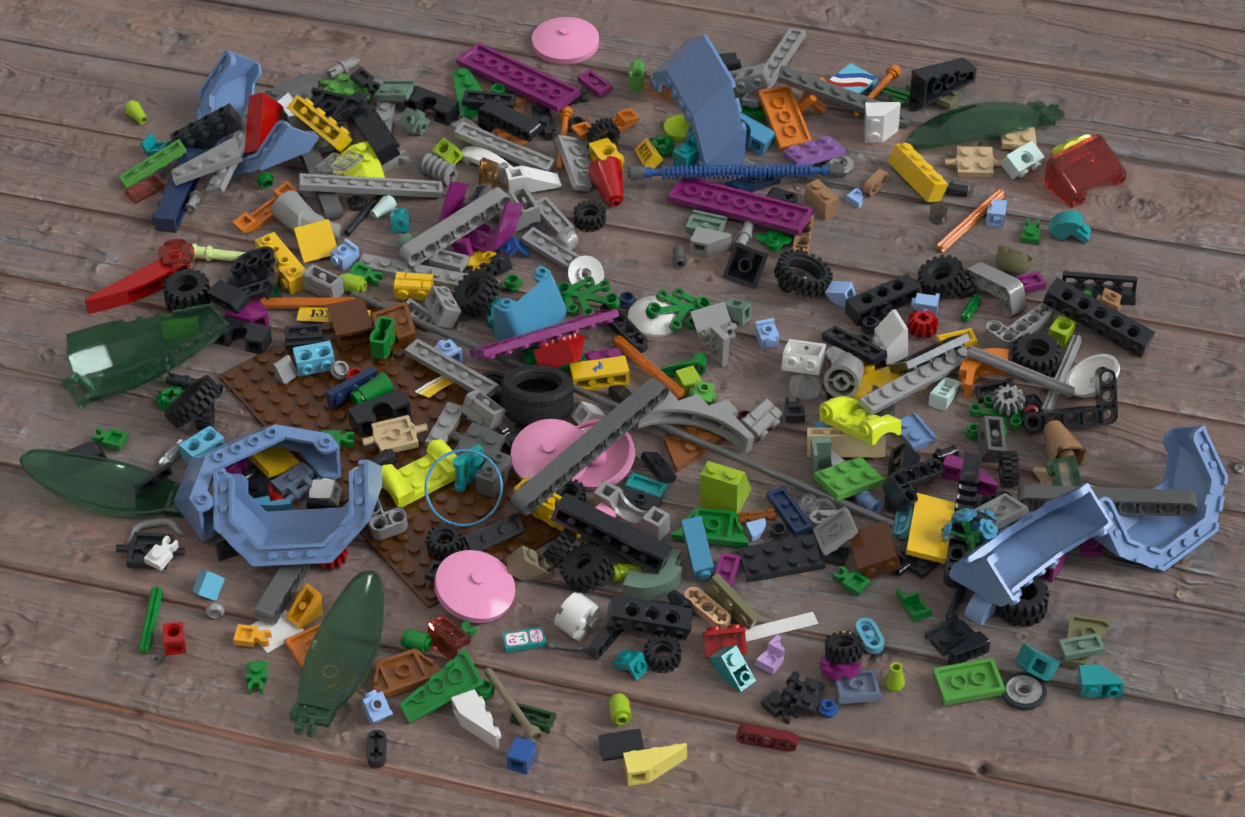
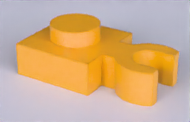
[233,624,272,647]

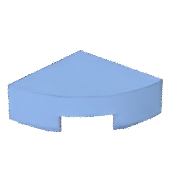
[845,188,863,209]
[746,518,766,542]

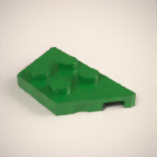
[672,507,749,547]

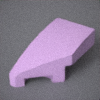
[755,635,785,675]

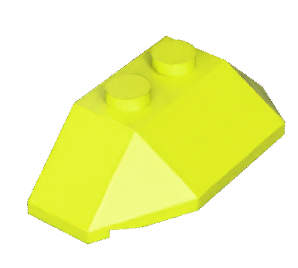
[335,141,385,178]

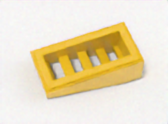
[634,137,664,169]

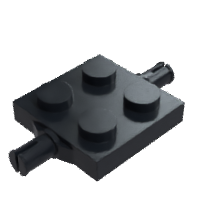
[116,532,185,570]
[895,539,941,579]

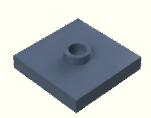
[834,670,881,704]

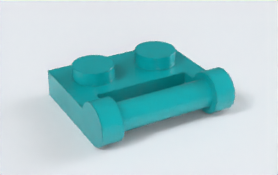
[453,444,484,492]

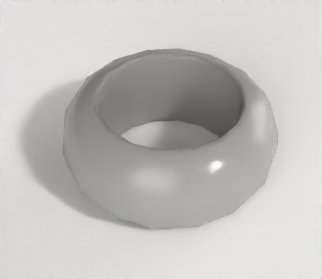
[205,603,225,619]

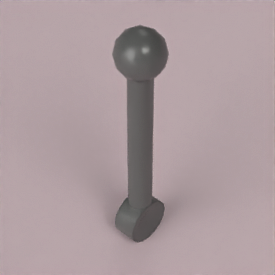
[546,641,588,654]

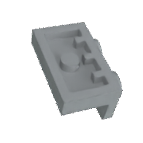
[709,321,730,367]

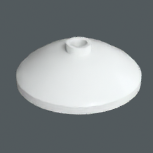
[628,296,683,337]
[1065,354,1120,398]

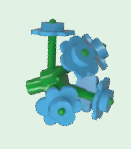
[941,508,998,553]

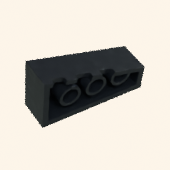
[910,58,977,107]

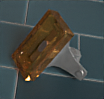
[479,157,509,189]

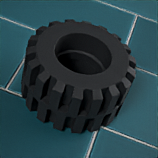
[163,269,211,316]
[1012,332,1061,377]
[996,577,1050,627]

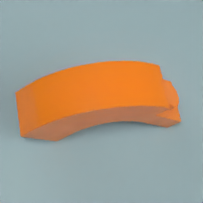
[958,348,1009,398]

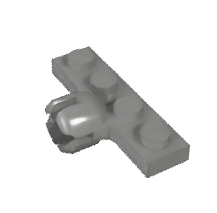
[521,227,580,271]

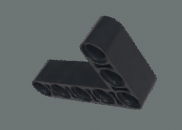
[1021,367,1118,431]

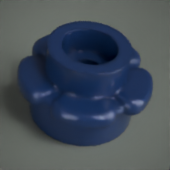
[619,292,636,308]

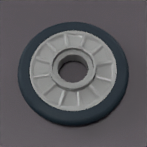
[1002,672,1047,710]

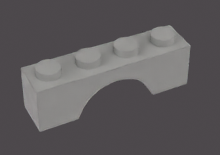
[593,481,670,541]

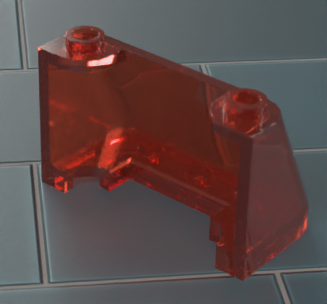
[1044,134,1127,208]

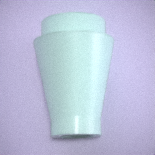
[370,195,397,219]

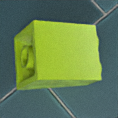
[700,461,751,514]

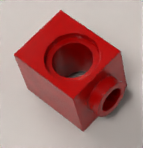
[162,621,186,656]

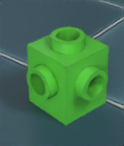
[688,380,717,406]

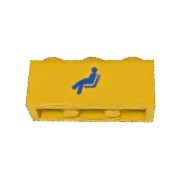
[569,356,630,390]

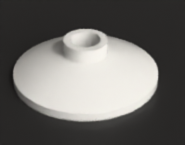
[568,256,604,291]

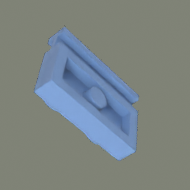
[899,412,937,451]

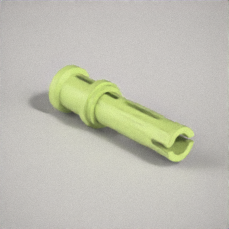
[191,244,245,262]

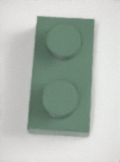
[1058,633,1106,661]

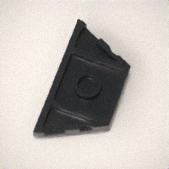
[309,87,364,123]

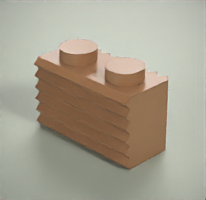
[804,179,839,220]

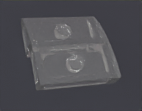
[315,151,364,175]

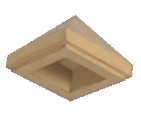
[1033,467,1053,484]

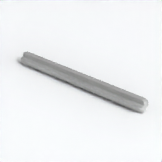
[1041,335,1082,410]
[967,346,1075,397]

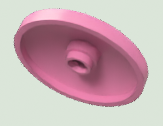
[532,17,599,65]
[511,419,588,481]
[576,419,635,491]
[434,550,515,623]

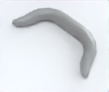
[127,518,184,544]

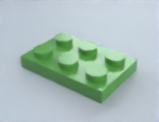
[813,457,884,501]
[932,658,1006,706]

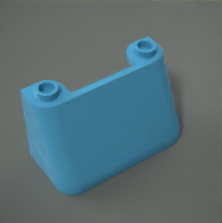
[493,265,567,351]

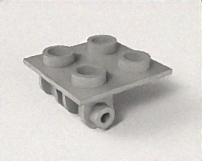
[690,302,737,347]

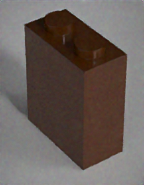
[327,297,373,348]
[850,520,901,579]

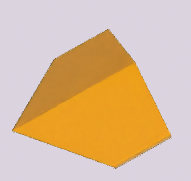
[286,583,323,629]

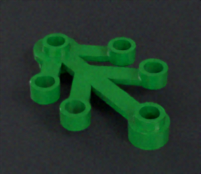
[557,276,620,316]
[646,288,711,332]
[965,395,1026,441]

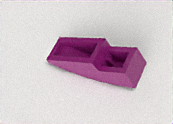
[942,454,998,496]

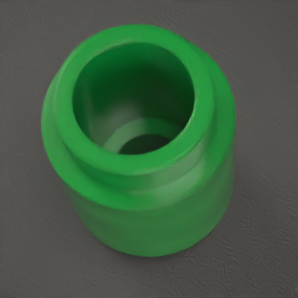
[400,629,433,654]

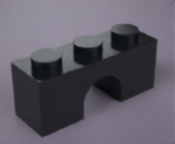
[404,85,459,126]
[210,315,272,354]
[348,388,411,437]

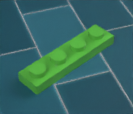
[119,139,187,188]

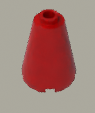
[587,156,624,207]

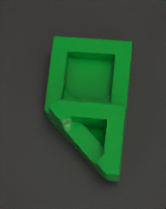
[896,589,932,622]

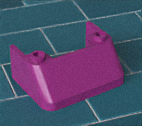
[437,181,523,252]

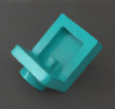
[140,134,171,158]
[390,208,409,233]
[612,650,649,680]

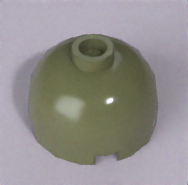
[996,244,1033,276]

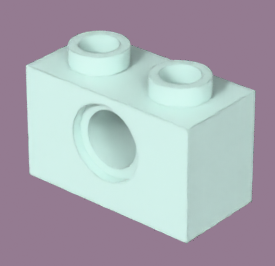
[1000,141,1044,180]

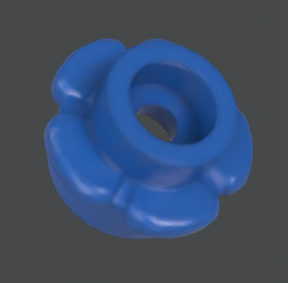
[818,699,839,719]

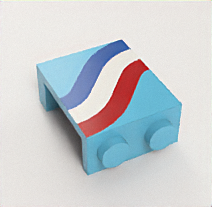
[827,63,878,111]

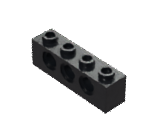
[170,103,242,149]
[845,273,920,326]
[606,594,693,640]

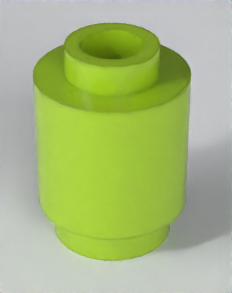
[340,273,367,293]
[608,694,632,725]

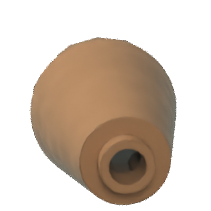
[1043,420,1087,474]

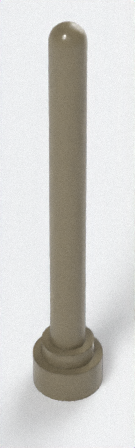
[484,668,543,743]

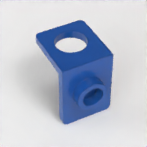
[495,236,530,257]

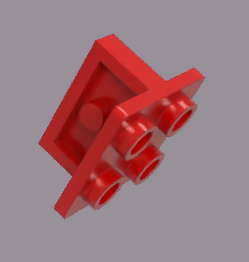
[702,624,747,657]

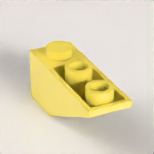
[623,743,687,786]

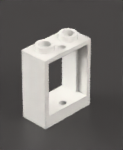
[781,339,826,375]

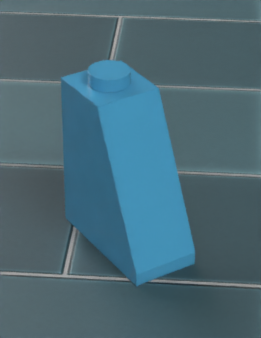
[682,516,714,580]

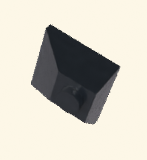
[723,242,769,289]

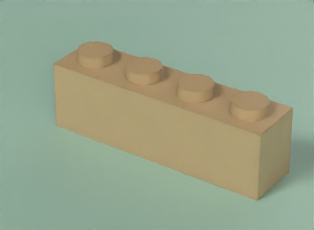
[807,428,886,459]

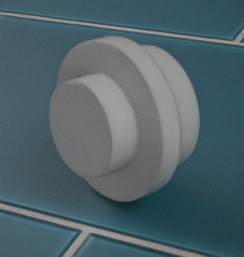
[330,361,349,379]

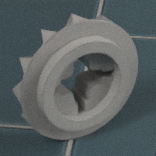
[826,155,854,175]

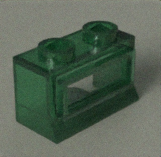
[1047,455,1082,486]

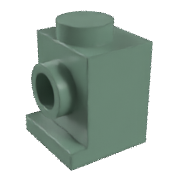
[725,298,751,326]

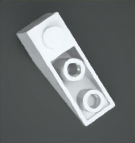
[505,166,561,192]
[451,689,501,749]

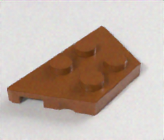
[664,425,726,472]
[373,648,441,698]

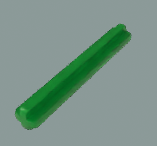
[138,587,163,654]

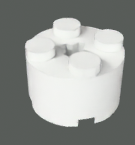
[554,592,600,642]

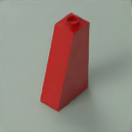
[244,92,283,155]

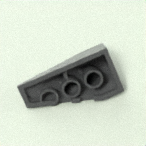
[266,72,322,121]

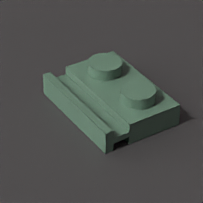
[375,80,416,101]
[685,210,728,234]

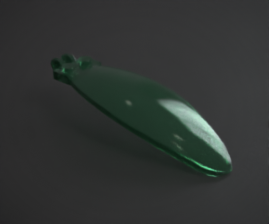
[905,101,1065,150]
[20,449,184,518]
[289,570,385,738]

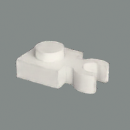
[144,536,179,571]

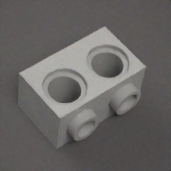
[424,286,461,328]

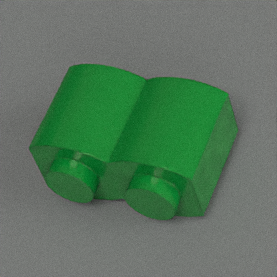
[370,316,396,360]

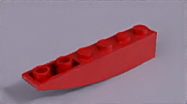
[85,249,191,314]

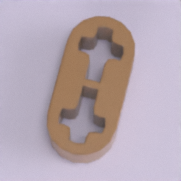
[863,169,889,196]

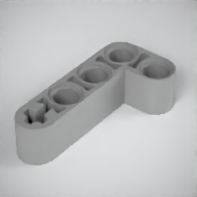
[964,262,1027,317]
[984,303,1054,355]
[351,467,408,540]

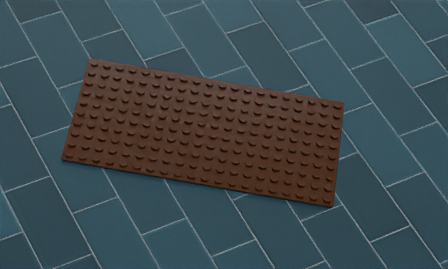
[220,297,574,608]

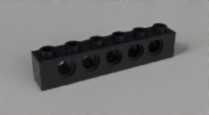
[1042,278,1155,357]

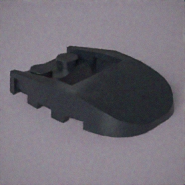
[226,246,279,302]

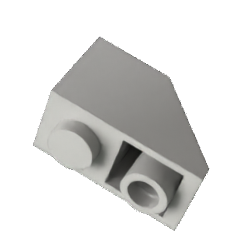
[690,226,732,258]

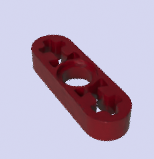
[736,724,799,752]

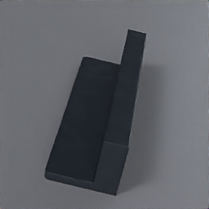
[884,443,920,512]

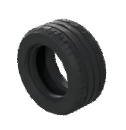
[500,365,574,426]

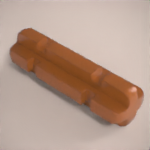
[737,508,775,524]

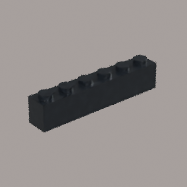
[349,91,401,165]
[551,493,673,574]

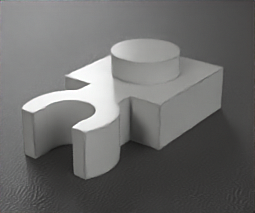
[378,150,409,172]

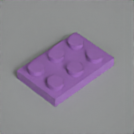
[783,136,846,167]

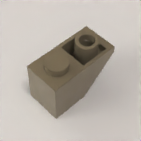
[506,545,554,581]

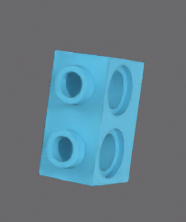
[293,341,335,377]
[179,426,225,463]

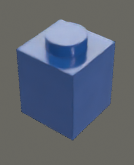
[507,737,537,775]

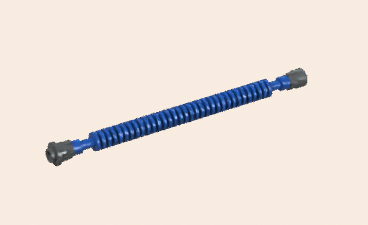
[627,163,844,182]

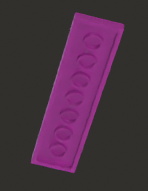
[456,42,580,112]
[668,176,813,236]
[469,309,619,360]

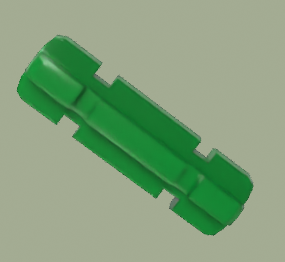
[960,293,982,322]

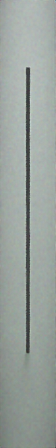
[350,291,896,529]

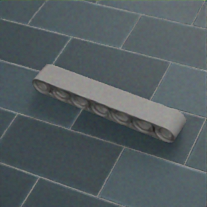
[399,188,512,266]

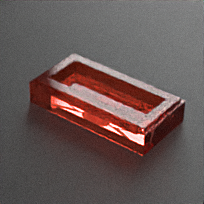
[125,175,165,204]

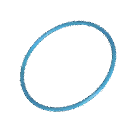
[425,449,503,527]

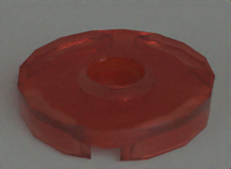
[158,239,195,268]

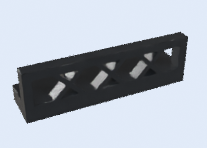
[1062,271,1137,305]

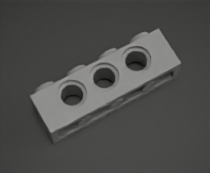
[729,63,770,96]

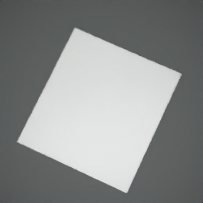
[251,610,304,653]

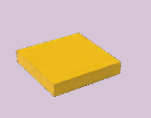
[294,219,337,264]
[248,446,300,478]

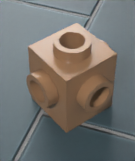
[1095,288,1122,312]

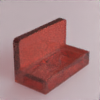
[427,614,471,660]

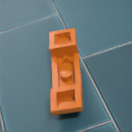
[571,108,640,140]
[232,181,299,233]

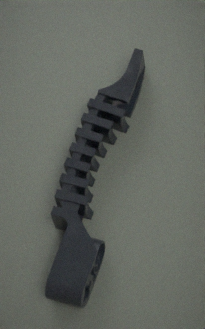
[943,452,983,587]

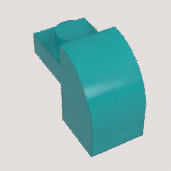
[1048,210,1091,244]

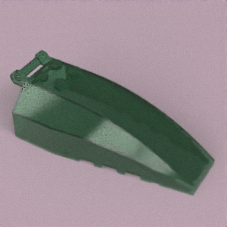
[61,303,229,408]

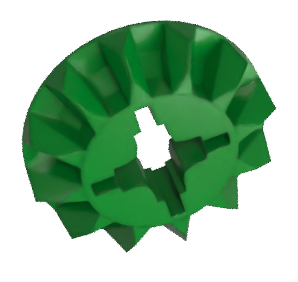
[650,135,675,156]
[156,386,184,410]

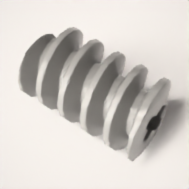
[419,153,458,186]

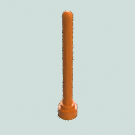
[853,64,901,117]
[556,106,574,170]

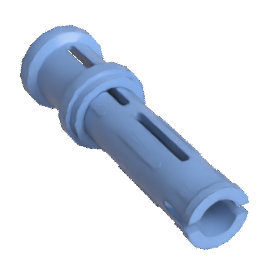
[852,490,883,514]

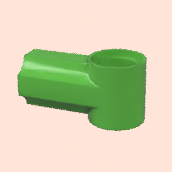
[629,59,645,92]

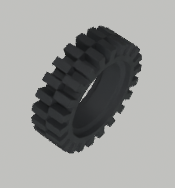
[774,249,833,298]
[164,375,220,429]

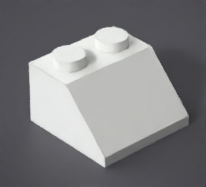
[863,102,900,143]
[872,309,908,364]

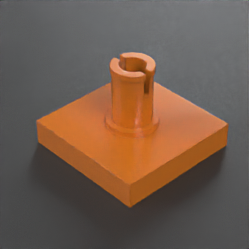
[797,77,828,115]

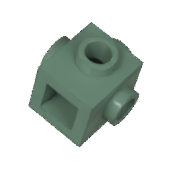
[398,107,430,135]

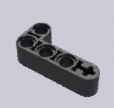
[477,99,543,142]
[881,458,944,513]

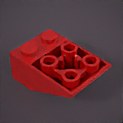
[534,333,585,368]

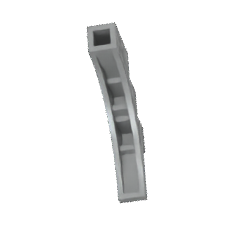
[635,391,754,453]

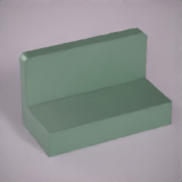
[810,436,832,481]

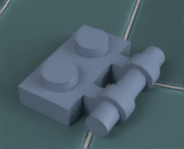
[271,462,321,503]

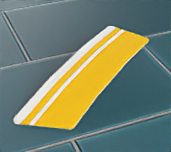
[415,376,454,397]

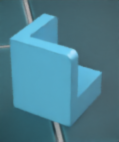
[192,569,225,601]

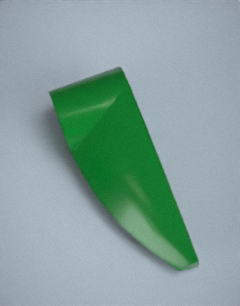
[659,352,707,378]

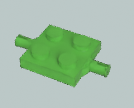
[320,73,373,102]

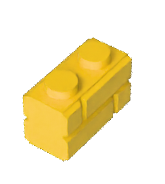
[393,272,434,301]

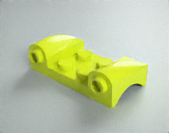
[819,396,901,446]
[381,439,464,507]

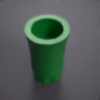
[350,371,394,406]

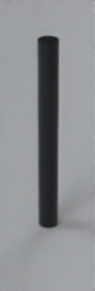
[344,194,384,236]

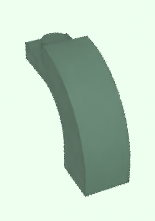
[623,548,683,601]

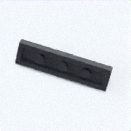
[821,325,888,366]

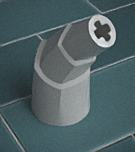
[271,191,342,241]
[824,346,864,397]

